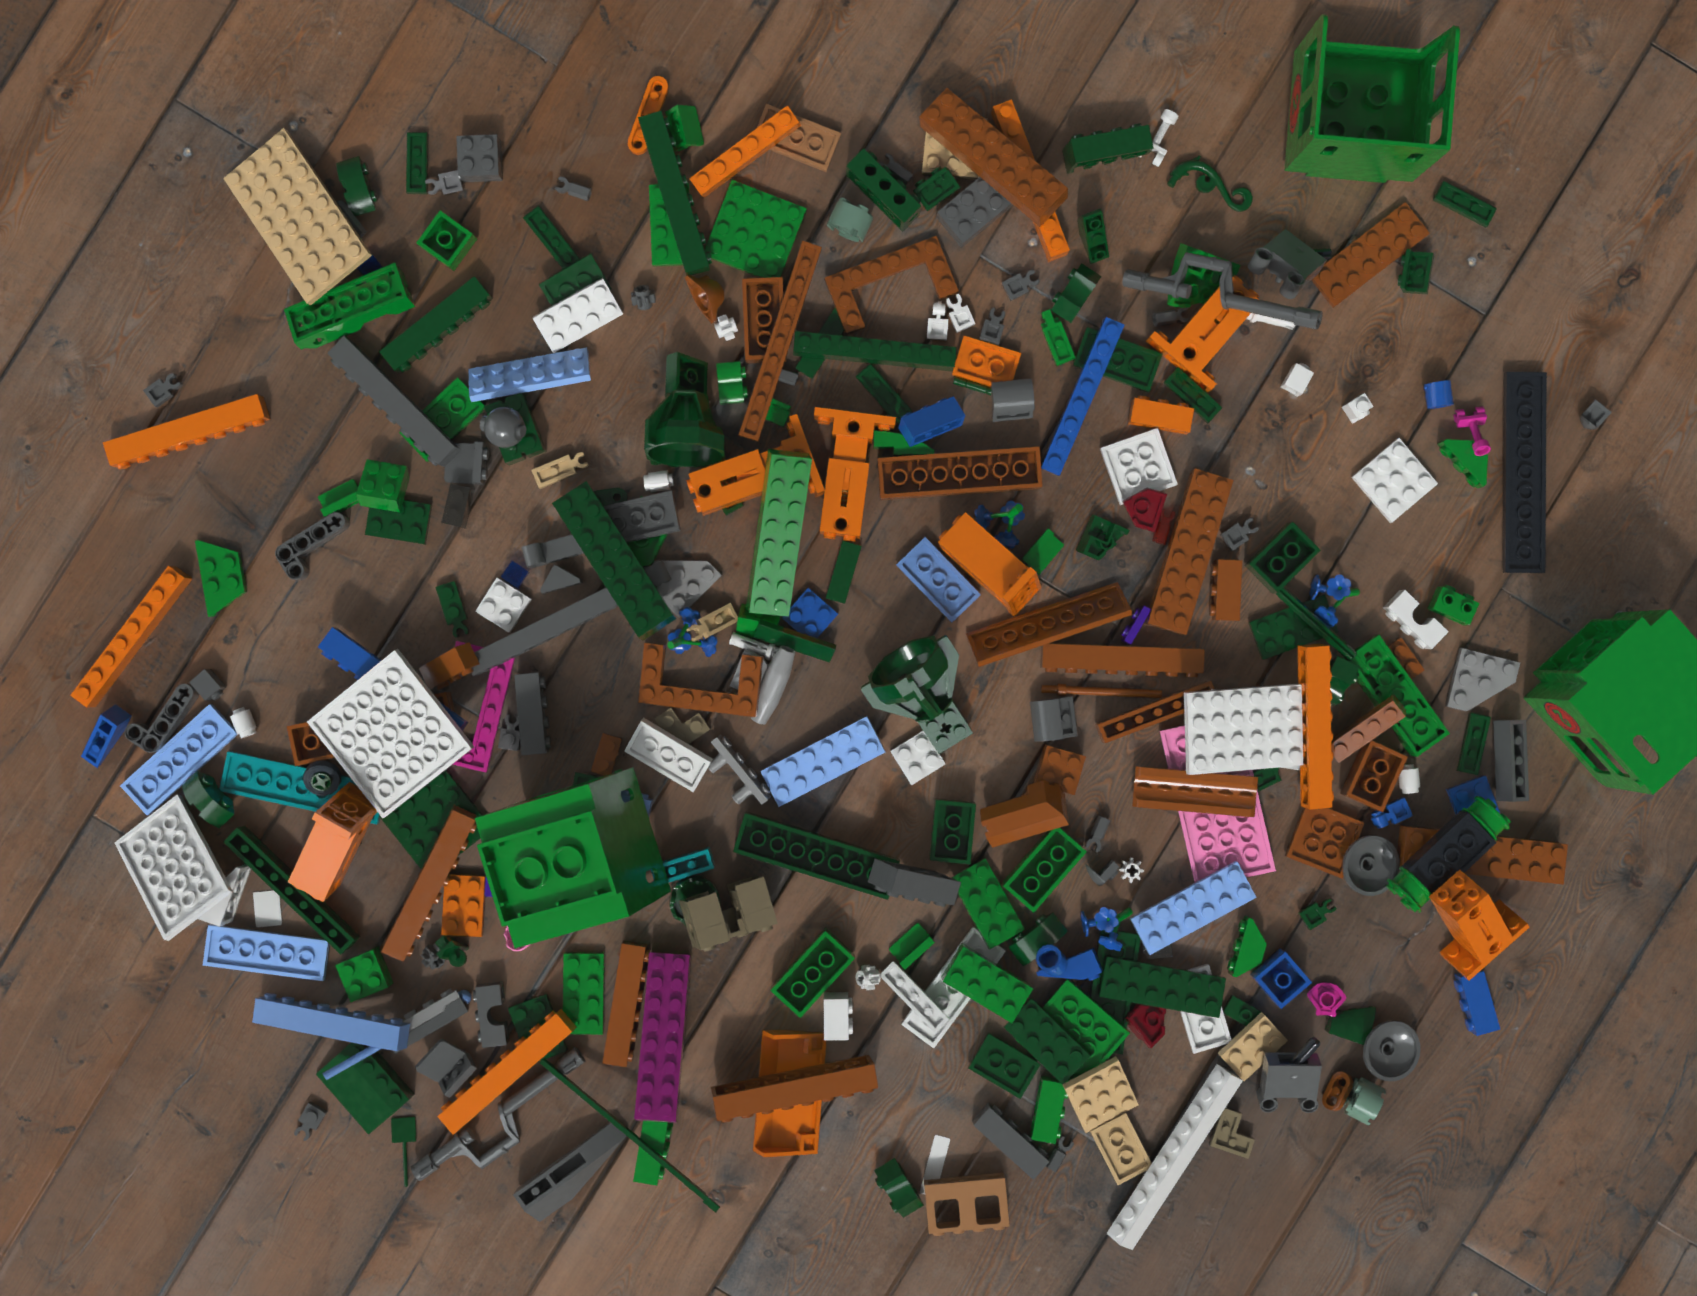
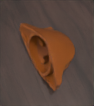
[685,275,724,324]

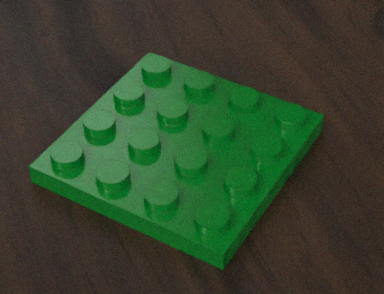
[704,180,807,278]
[1015,979,1130,1083]

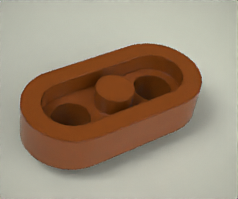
[1322,1072,1353,1111]

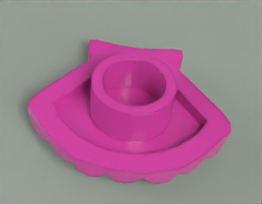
[1307,983,1346,1017]

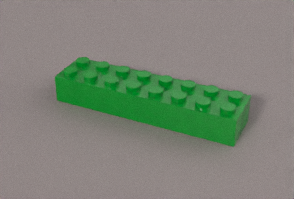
[746,449,812,617]

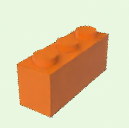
[1128,396,1194,435]

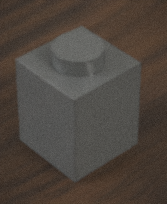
[189,669,226,701]

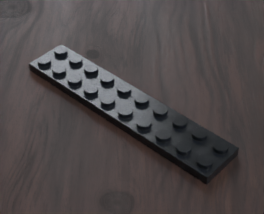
[1503,372,1547,573]

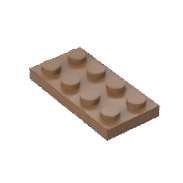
[757,104,841,172]

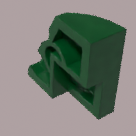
[1076,514,1130,561]
[1325,1006,1376,1045]

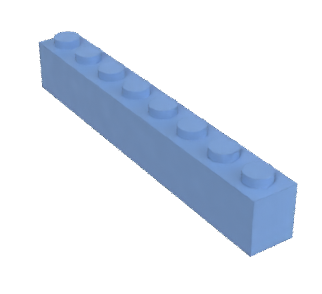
[252,993,410,1051]

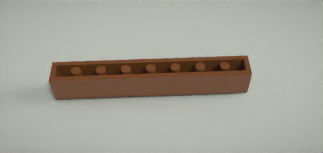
[1040,644,1205,677]
[381,805,477,962]

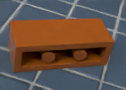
[1209,559,1243,621]
[419,642,480,690]

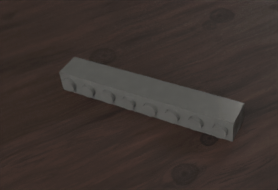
[327,336,461,467]

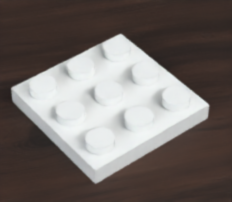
[1100,428,1178,505]
[1351,438,1438,523]

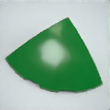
[1167,243,1241,308]

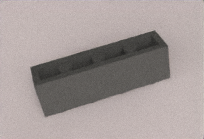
[514,672,551,755]
[1493,720,1529,802]
[972,1103,1050,1180]

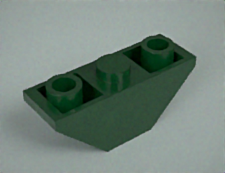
[1077,208,1109,264]

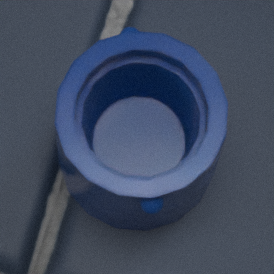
[1424,380,1454,409]
[1036,945,1068,977]

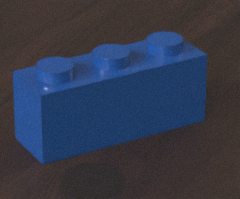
[898,396,966,447]
[1454,970,1500,1036]

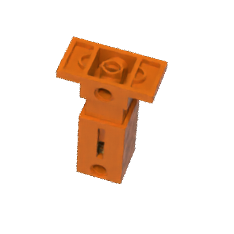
[814,407,896,542]
[686,414,825,516]

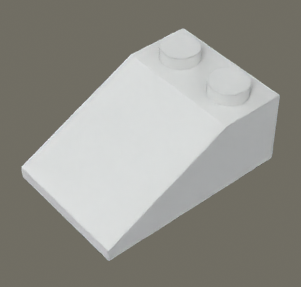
[198,864,251,927]

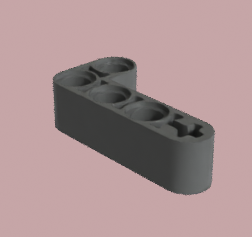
[275,512,350,580]
[521,535,584,568]
[124,684,200,753]

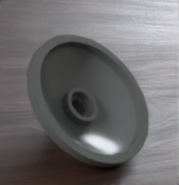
[1342,835,1400,896]
[1363,1020,1421,1081]

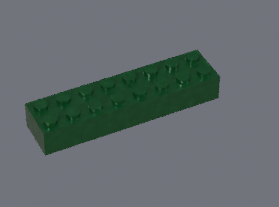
[552,481,677,641]
[733,811,900,900]

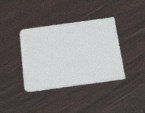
[253,891,282,927]

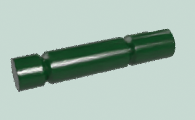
[953,376,991,396]

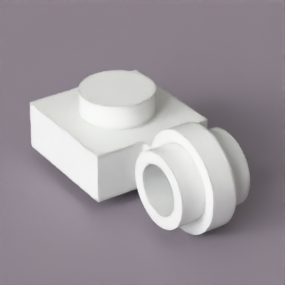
[927,301,948,341]

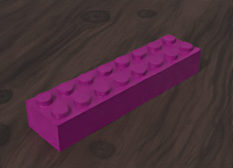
[634,952,691,1123]

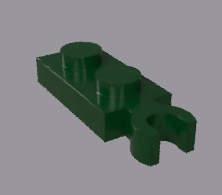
[435,581,469,638]

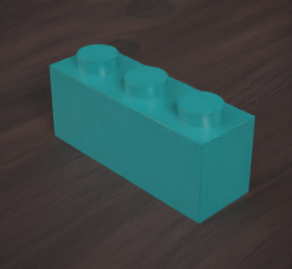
[651,846,716,882]

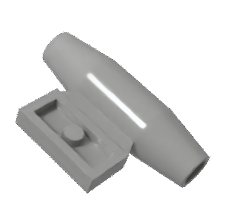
[730,646,795,725]

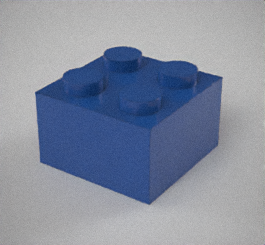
[1250,948,1312,1009]

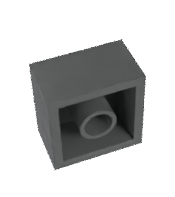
[456,134,503,182]

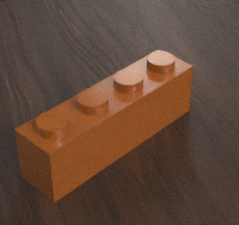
[1331,694,1406,763]

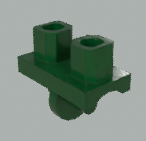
[435,935,469,967]

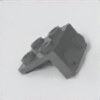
[444,442,489,485]
[415,1039,477,1098]

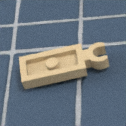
[532,452,589,489]
[686,603,738,641]

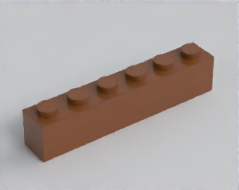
[1095,681,1214,743]
[602,941,650,1067]

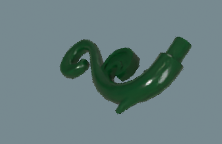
[1167,155,1253,212]

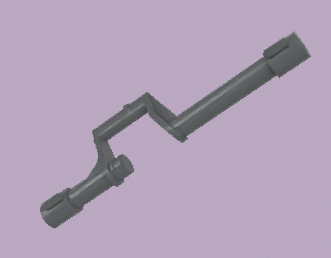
[1122,252,1323,330]
[411,1047,585,1181]

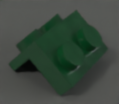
[913,166,961,211]
[1398,249,1434,294]

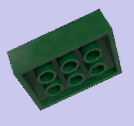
[316,1042,415,1135]

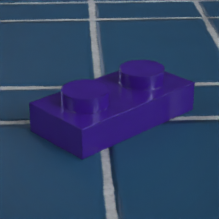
[1121,606,1151,645]

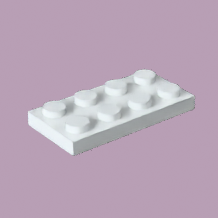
[532,278,623,353]
[625,717,713,792]
[1180,964,1231,1054]

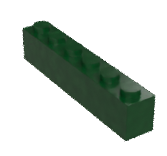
[379,276,493,373]

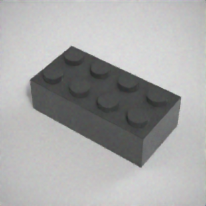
[936,177,1014,248]
[868,859,961,907]

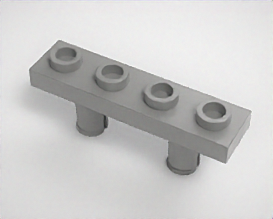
[708,734,771,804]

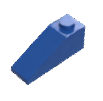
[81,704,132,768]
[1036,947,1103,981]

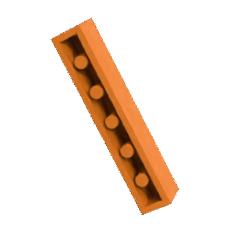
[689,105,802,198]

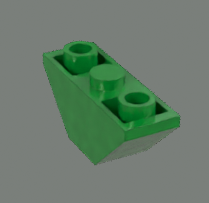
[1437,439,1488,489]
[1227,915,1267,977]

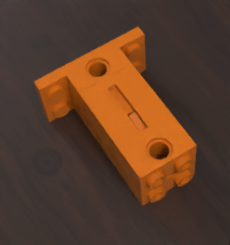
[1146,275,1259,393]
[938,512,1042,617]
[288,782,377,902]
[1429,870,1530,981]

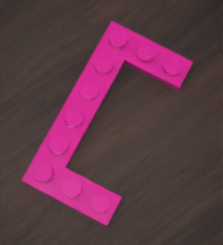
[453,641,516,773]

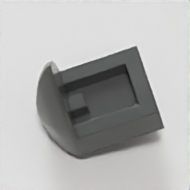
[1580,400,1612,430]
[1086,860,1119,886]

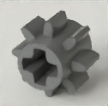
[631,285,656,310]
[421,943,446,970]

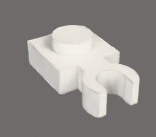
[946,294,975,333]

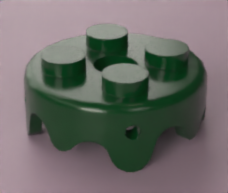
[669,876,721,926]

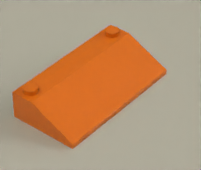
[753,1030,826,1157]

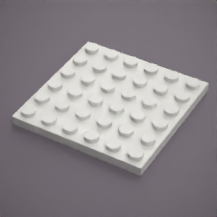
[307,649,474,818]

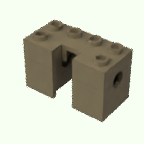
[679,876,778,952]

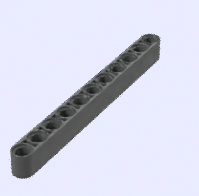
[472,561,672,677]

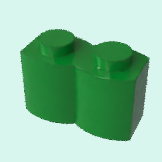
[716,361,748,405]

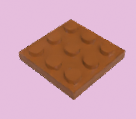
[1285,808,1364,879]

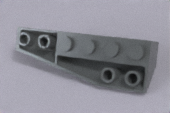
[513,1122,626,1222]

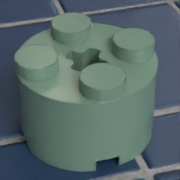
[826,198,873,242]
[1343,1077,1386,1125]

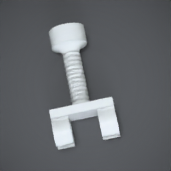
[1139,109,1179,167]

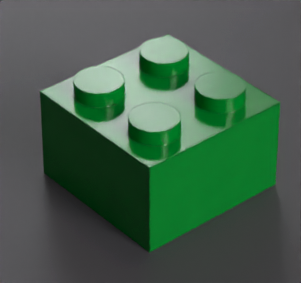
[416,210,477,271]
[356,459,410,513]
[335,946,394,1003]

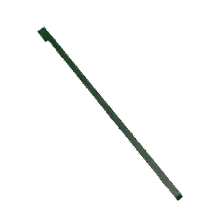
[540,1058,720,1213]

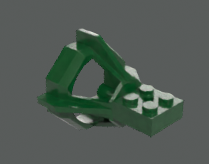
[644,352,726,467]
[861,635,973,754]

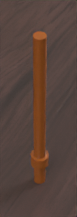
[1041,684,1162,698]

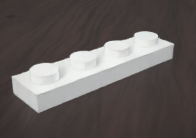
[880,961,951,1034]

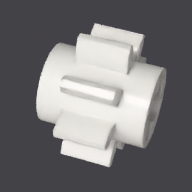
[714,314,738,341]
[1118,857,1144,883]
[855,965,881,990]

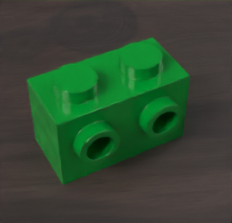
[1427,585,1480,626]

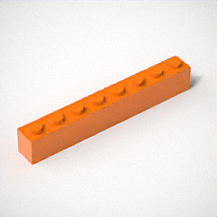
[991,99,1070,262]
[103,394,271,469]
[70,566,192,708]
[1298,644,1334,810]
[437,1009,577,1135]

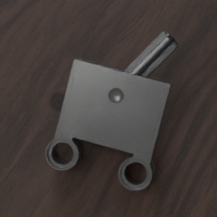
[1248,229,1332,299]
[1256,1037,1322,1113]

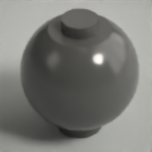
[480,407,526,448]

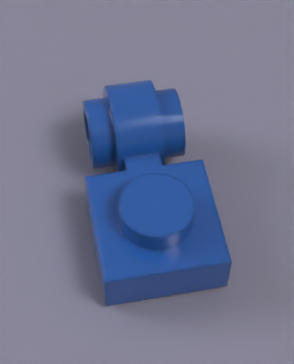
[1371,797,1413,829]

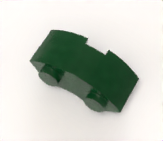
[336,156,378,216]
[1051,263,1102,323]
[1330,656,1359,706]
[182,771,235,829]
[1008,912,1068,966]
[874,1158,924,1218]

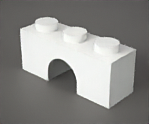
[1383,590,1448,649]

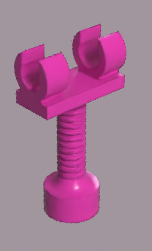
[1453,406,1491,456]

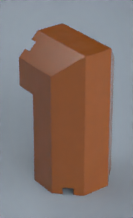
[980,780,1069,848]

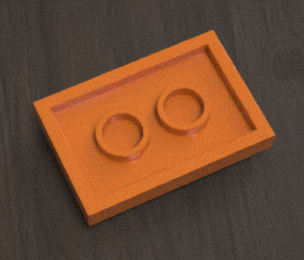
[952,336,1021,387]
[441,874,486,937]

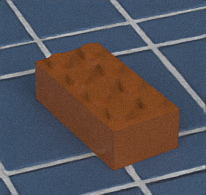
[742,277,786,364]

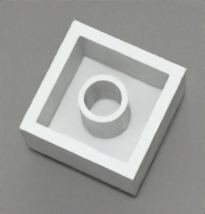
[824,992,853,1040]

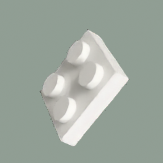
[475,578,532,633]
[890,731,945,785]

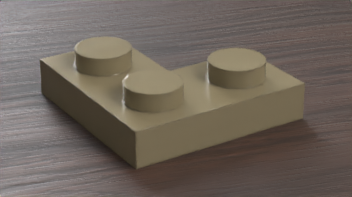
[655,707,710,744]
[1209,1107,1255,1159]

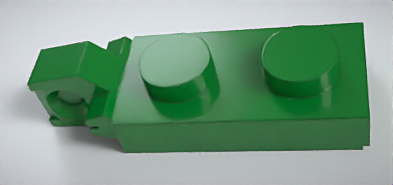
[1041,309,1076,367]

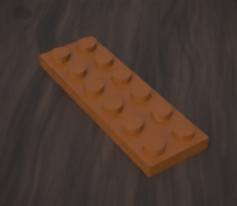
[1312,202,1430,308]

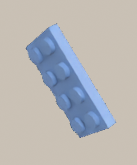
[896,537,981,623]

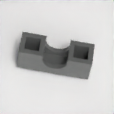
[473,981,510,1048]

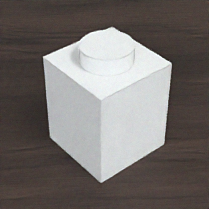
[1281,363,1314,397]

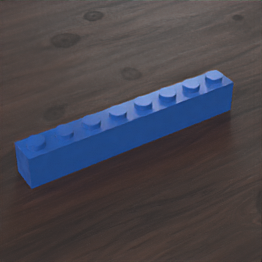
[1041,317,1125,476]
[318,627,469,731]

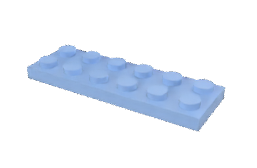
[468,347,591,402]
[120,704,237,816]
[760,716,886,807]
[1130,861,1257,955]
[203,924,330,981]

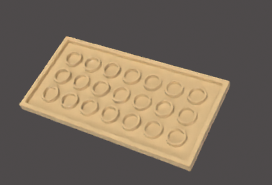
[223,128,372,305]

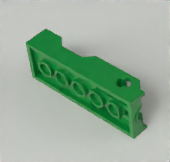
[284,263,415,350]
[1343,635,1450,757]

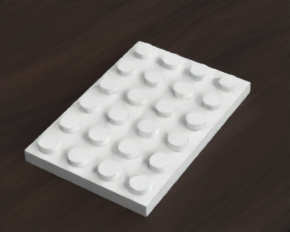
[1184,684,1303,775]
[115,794,233,941]

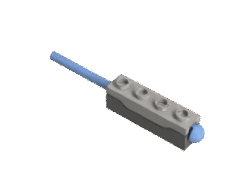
[323,988,472,1080]

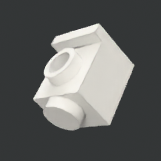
[1342,393,1374,424]

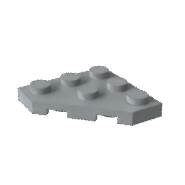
[644,561,722,618]
[1445,648,1520,711]

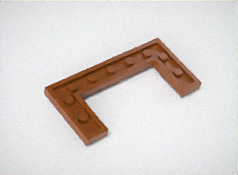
[824,236,959,335]
[638,642,763,717]

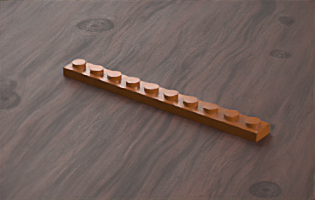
[739,241,822,442]

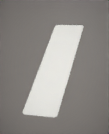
[920,1135,950,1195]

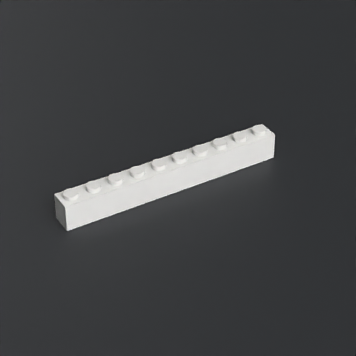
[1107,1064,1243,1250]

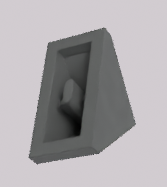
[540,565,583,594]

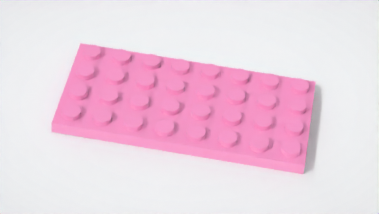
[1159,725,1276,883]

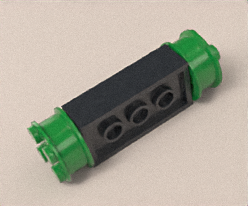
[1386,796,1511,913]

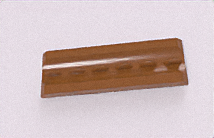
[1132,766,1258,817]

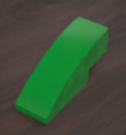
[873,431,934,457]

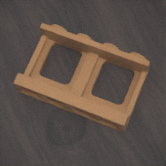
[924,1173,1009,1236]

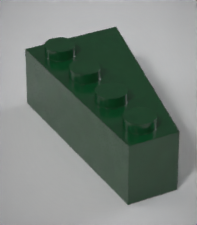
[1062,123,1154,174]

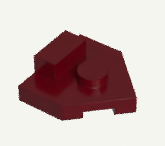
[1122,488,1167,532]
[1124,1004,1166,1048]

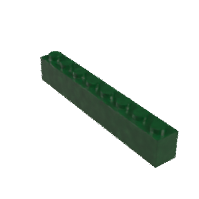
[638,111,712,276]
[793,331,956,371]
[224,825,361,955]

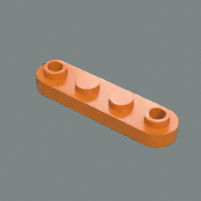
[628,76,669,155]

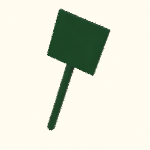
[391,1117,416,1187]

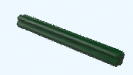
[1276,587,1357,661]

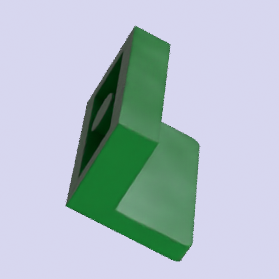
[665,105,704,151]
[766,399,792,428]
[318,479,359,517]
[1021,529,1064,575]
[736,604,780,638]
[889,923,935,969]

